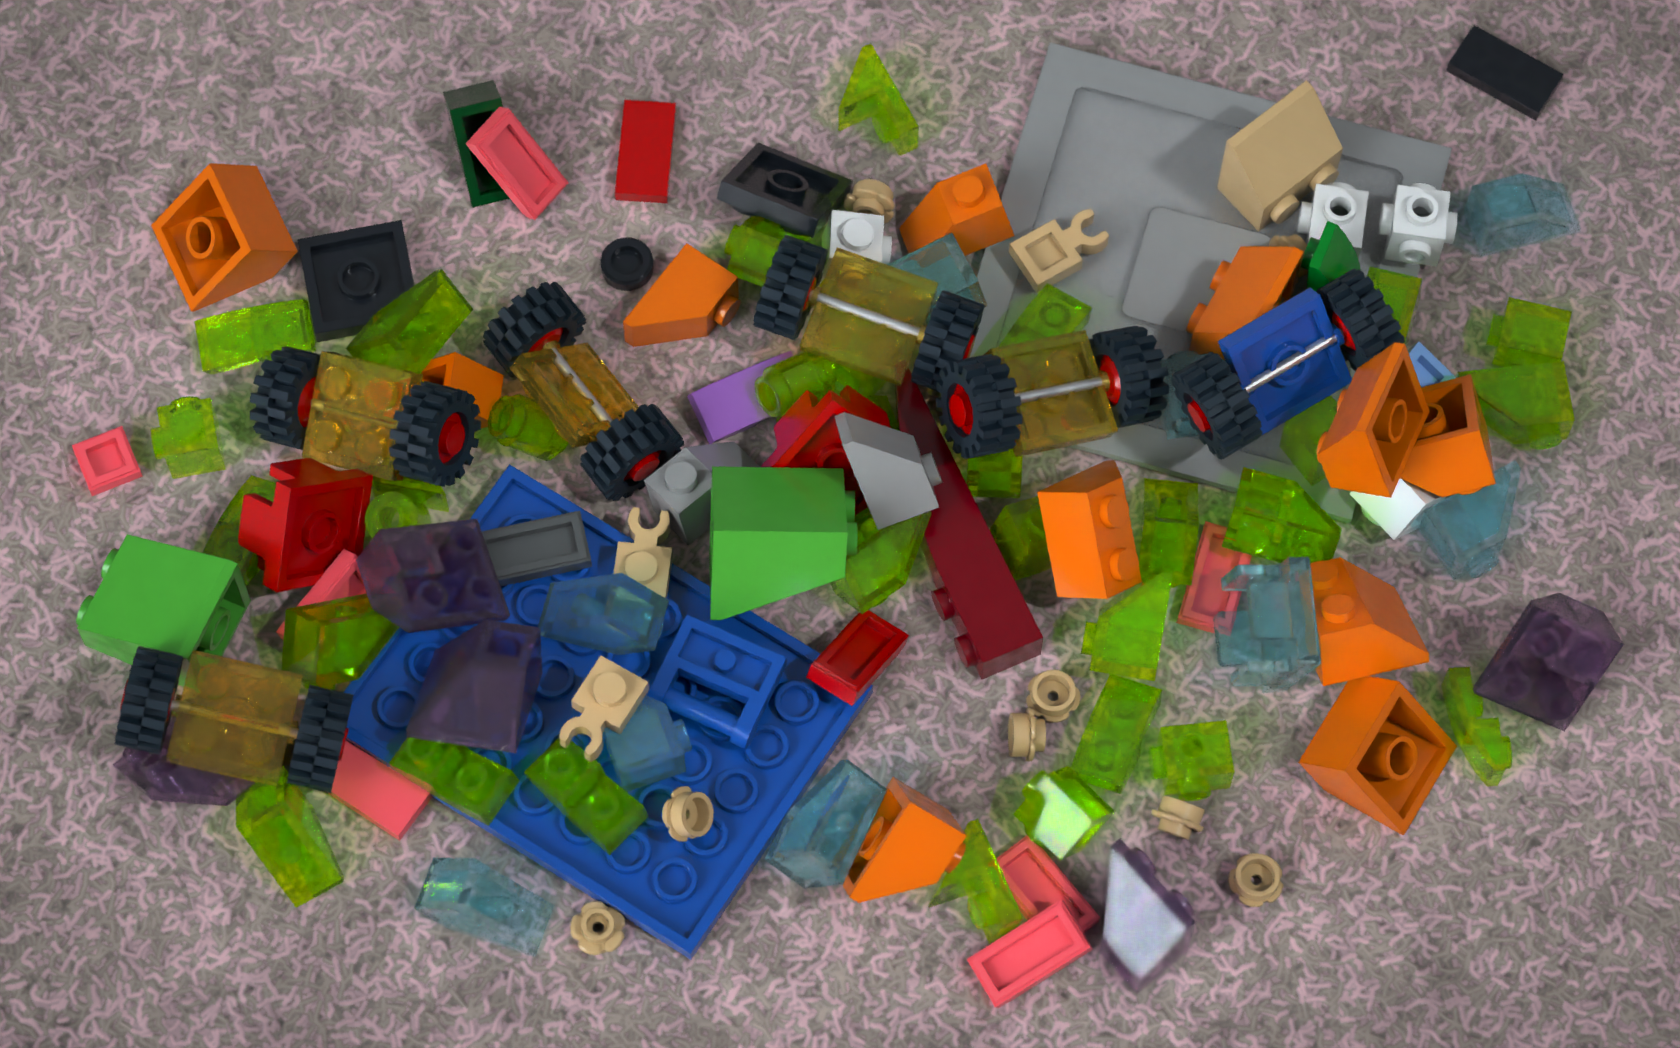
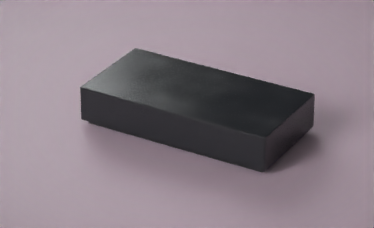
[1446,25,1564,120]

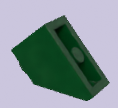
[443,80,510,208]

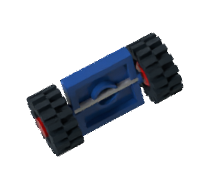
[1172,269,1405,459]

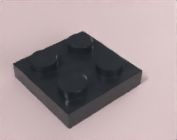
[717,142,853,238]
[297,220,422,342]

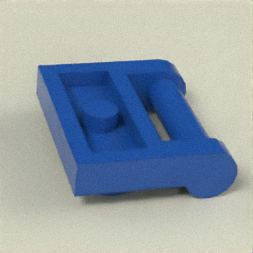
[645,614,787,749]

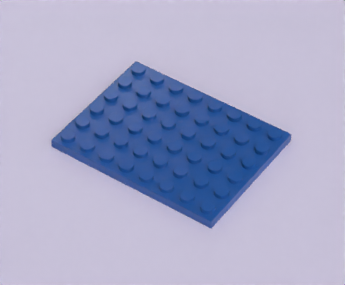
[344,464,873,960]

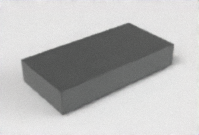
[473,510,592,590]

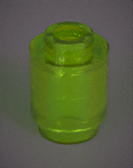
[754,348,837,417]
[488,394,571,461]
[365,491,431,549]

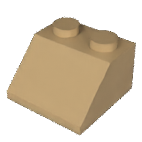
[1217,80,1343,232]

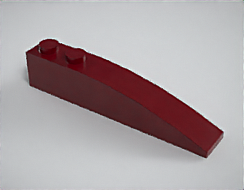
[895,362,1043,680]

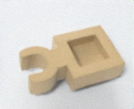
[1009,209,1109,293]
[611,507,673,606]
[559,655,649,762]

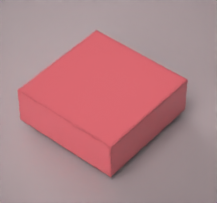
[72,426,143,496]

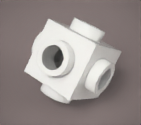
[1378,183,1458,267]

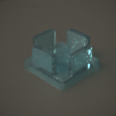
[1213,557,1321,693]

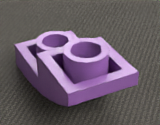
[687,350,810,444]

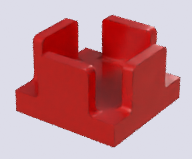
[760,385,891,522]
[238,458,373,592]

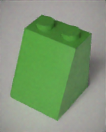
[709,466,857,620]
[76,534,251,694]

